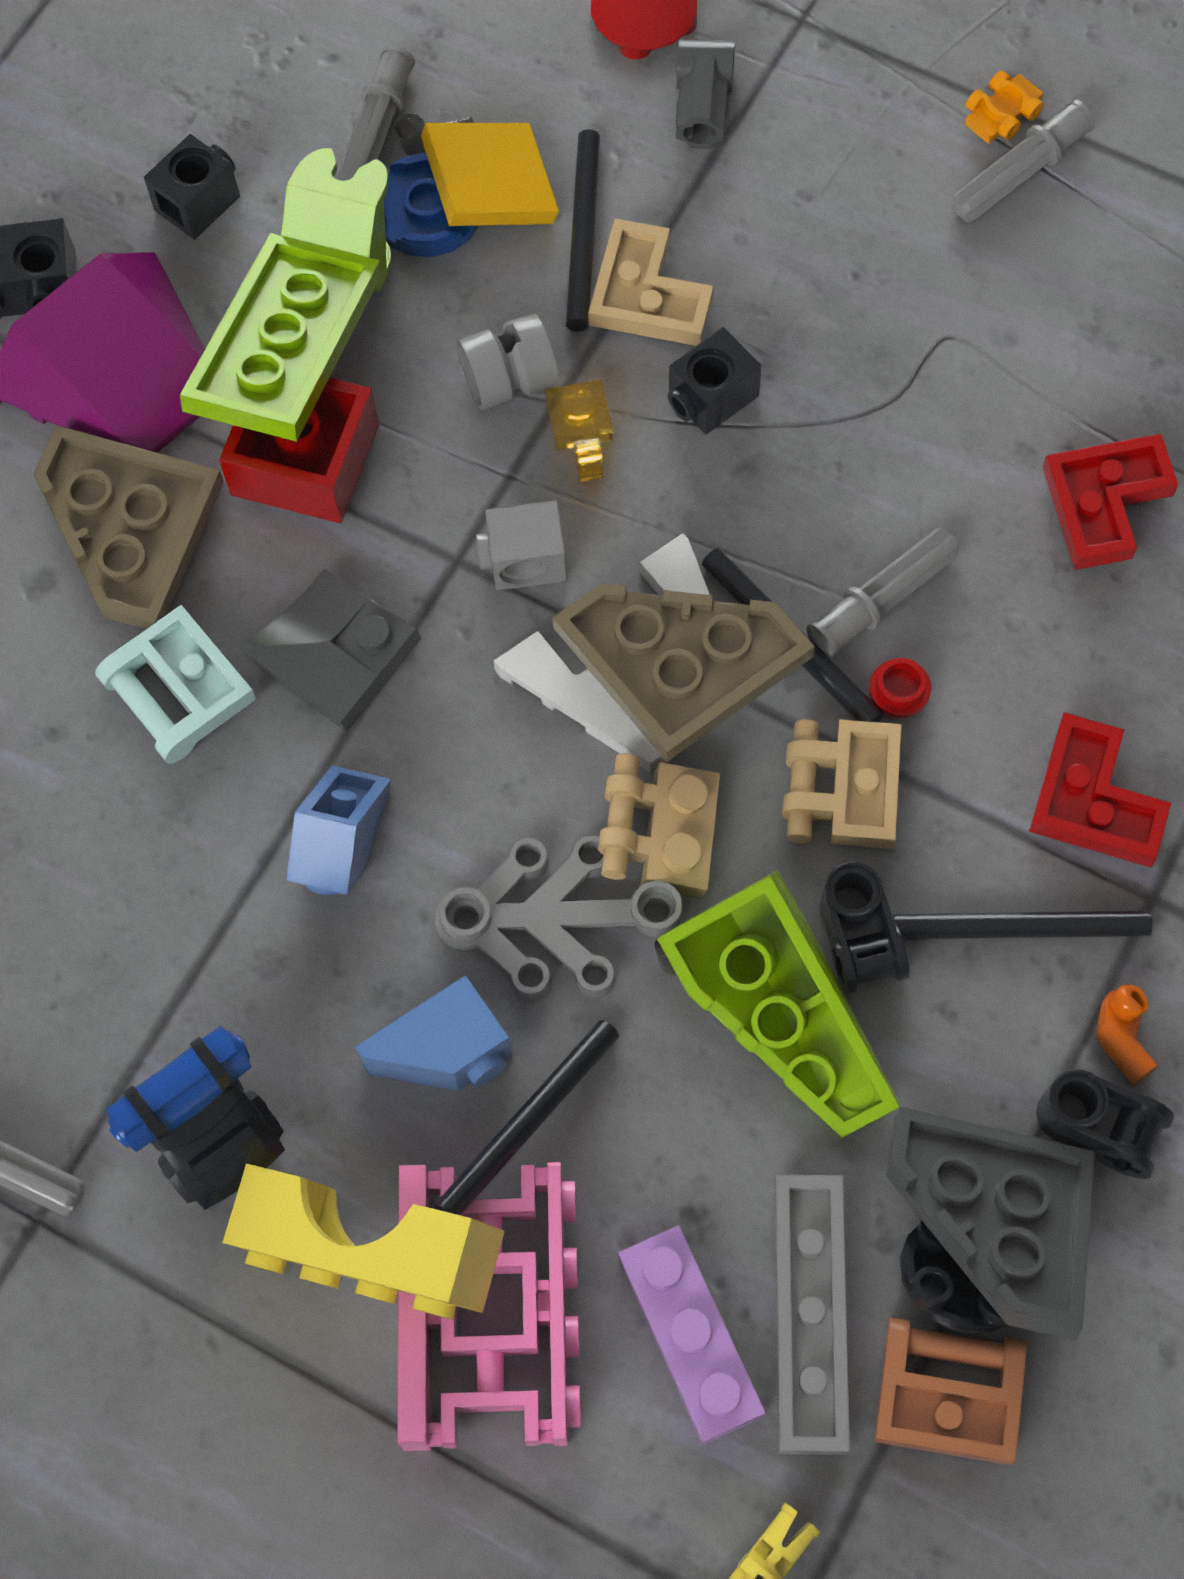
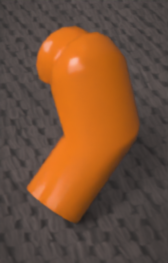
[1096,984,1159,1086]

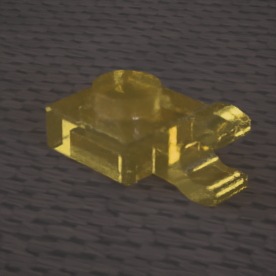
[544,379,613,482]

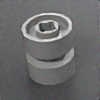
[456,313,559,412]

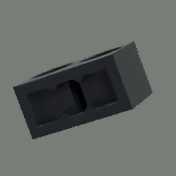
[0,218,77,319]

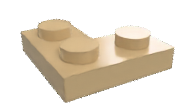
[588,218,714,346]

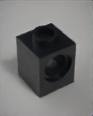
[144,133,240,240]
[667,327,761,435]

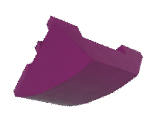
[0,252,205,453]

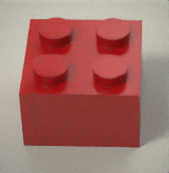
[219,378,379,524]

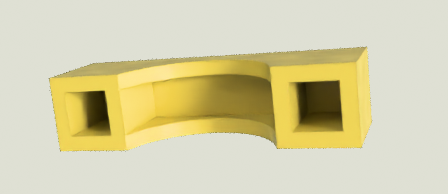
[222,1164,505,1320]

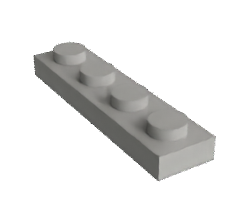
[775,1175,850,1455]

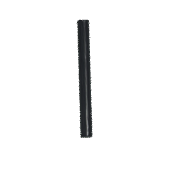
[566,129,600,332]
[702,548,884,722]
[893,911,1152,939]
[433,1020,619,1215]

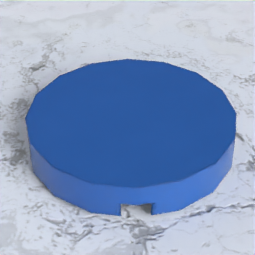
[384,153,479,257]

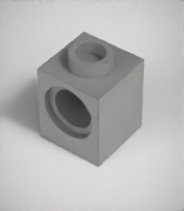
[476,500,567,591]

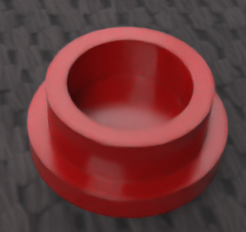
[869,658,931,718]

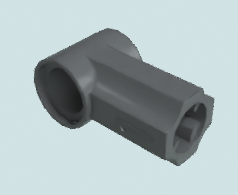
[676,38,735,149]

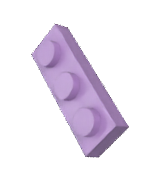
[618,1225,766,1446]

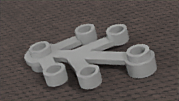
[434,835,682,1000]

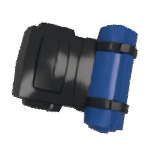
[105,1025,285,1210]

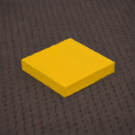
[421,123,559,226]

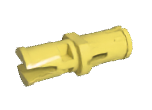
[728,1503,821,1579]

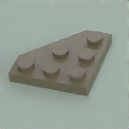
[34,425,224,630]
[552,583,815,762]

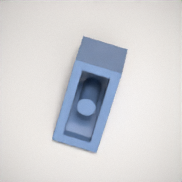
[286,765,391,895]
[355,975,512,1091]

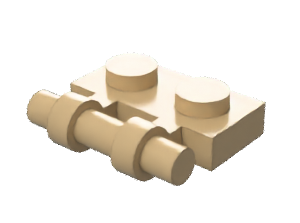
[782,719,902,849]
[598,753,720,898]

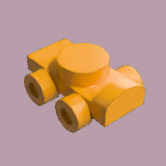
[964,70,1044,144]

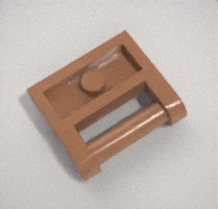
[873,1317,1027,1466]

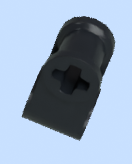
[820,862,910,994]
[1036,1069,1174,1179]

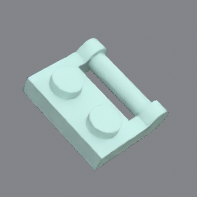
[95,605,256,764]

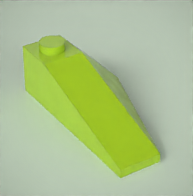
[657,870,900,1138]

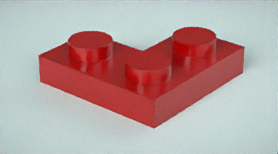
[1043,433,1178,570]
[1028,712,1171,868]

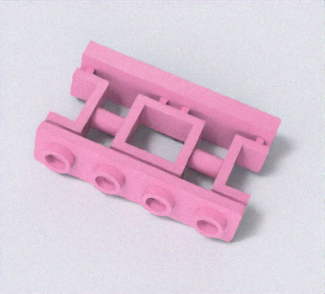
[397,1162,581,1451]

